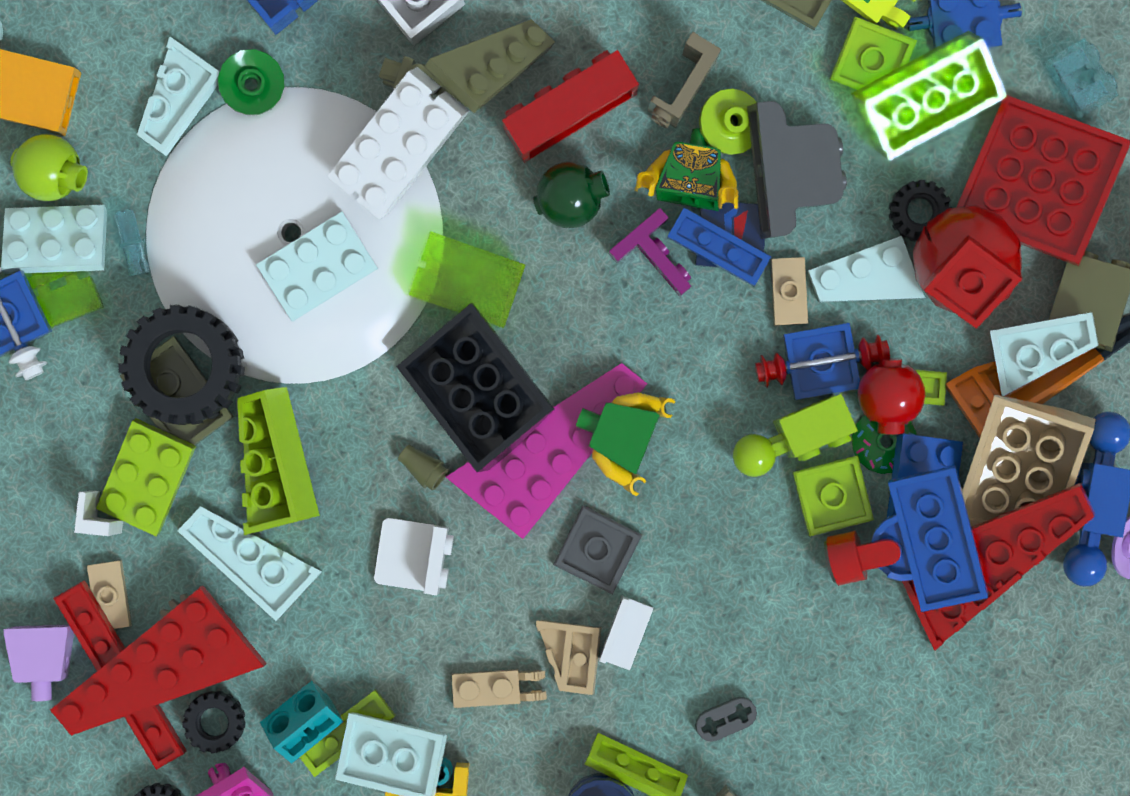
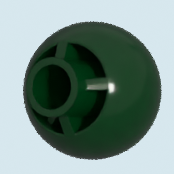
[533,161,610,228]

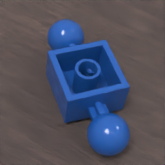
[1063,411,1130,587]

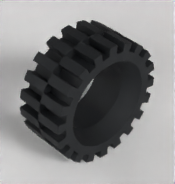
[118,305,245,425]

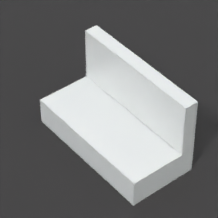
[74,490,123,536]
[599,596,653,670]

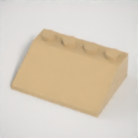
[962,395,1096,527]

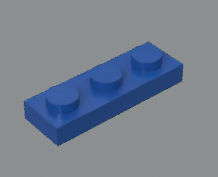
[667,208,771,287]

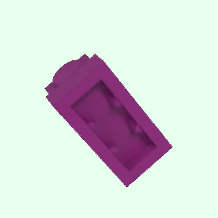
[608,208,691,297]

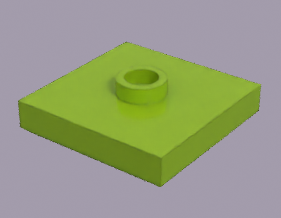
[829,16,917,103]
[792,456,874,537]

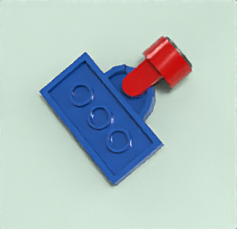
[824,465,988,612]

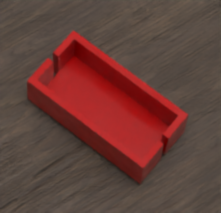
[502,50,639,163]

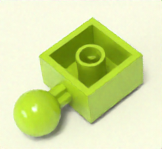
[733,393,858,477]

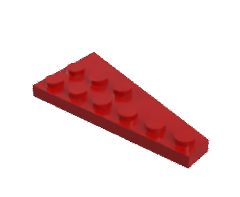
[902,483,1095,651]
[50,586,267,736]

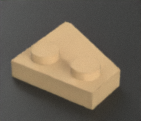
[536,620,602,695]

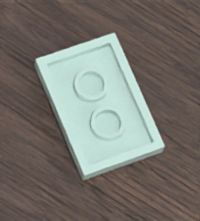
[1,205,107,274]
[256,211,378,322]
[335,712,447,796]

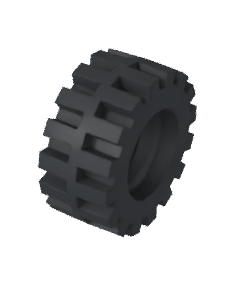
[182,691,246,753]

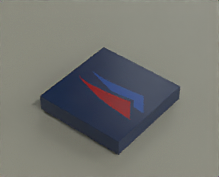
[695,202,765,268]

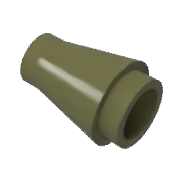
[398,444,449,491]

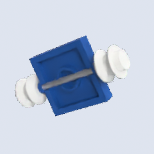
[0,267,52,380]

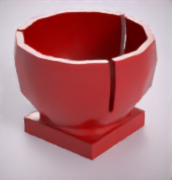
[913,205,1022,329]

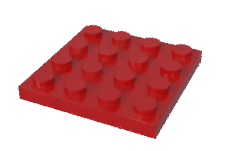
[956,94,1130,267]

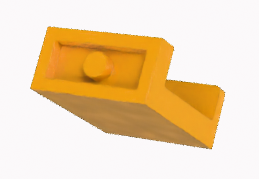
[0,49,81,136]

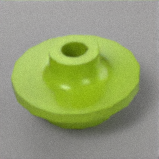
[699,88,757,155]

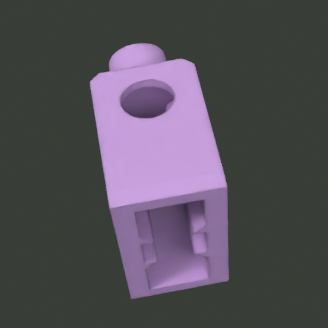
[4,624,74,701]

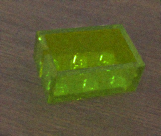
[406,231,526,328]

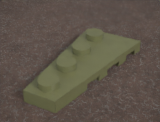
[425,19,555,113]

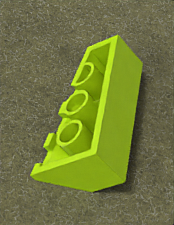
[237,387,320,535]

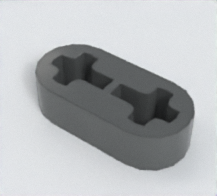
[696,697,757,742]

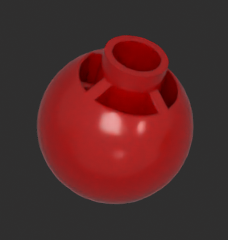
[858,358,926,434]

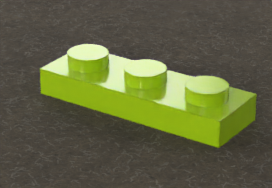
[299,689,396,777]
[584,733,688,796]

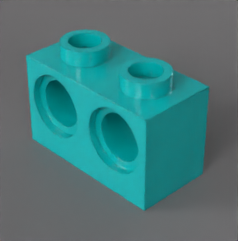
[260,681,344,764]

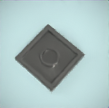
[553,505,642,595]

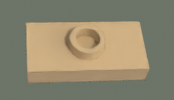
[771,257,808,326]
[87,560,132,629]

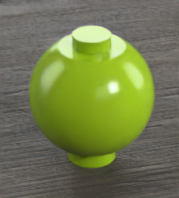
[10,134,88,201]

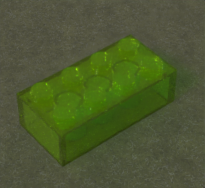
[851,30,1007,160]

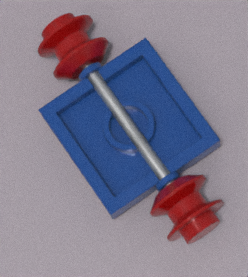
[755,323,890,400]

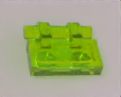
[26,271,104,329]

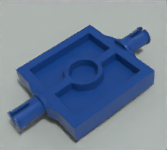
[907,0,1022,55]

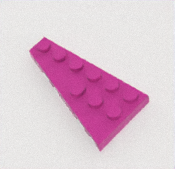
[446,363,647,539]

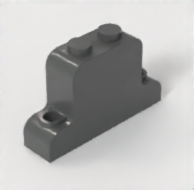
[747,101,847,239]

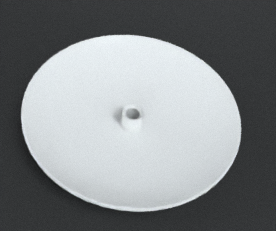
[146,87,443,384]

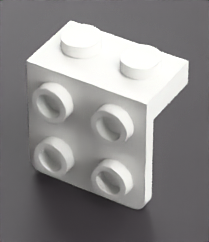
[374,518,454,596]

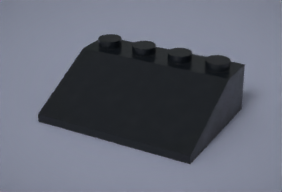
[396,303,555,473]

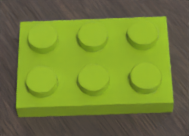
[96,418,196,536]

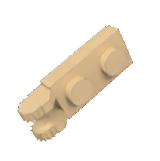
[452,669,547,708]

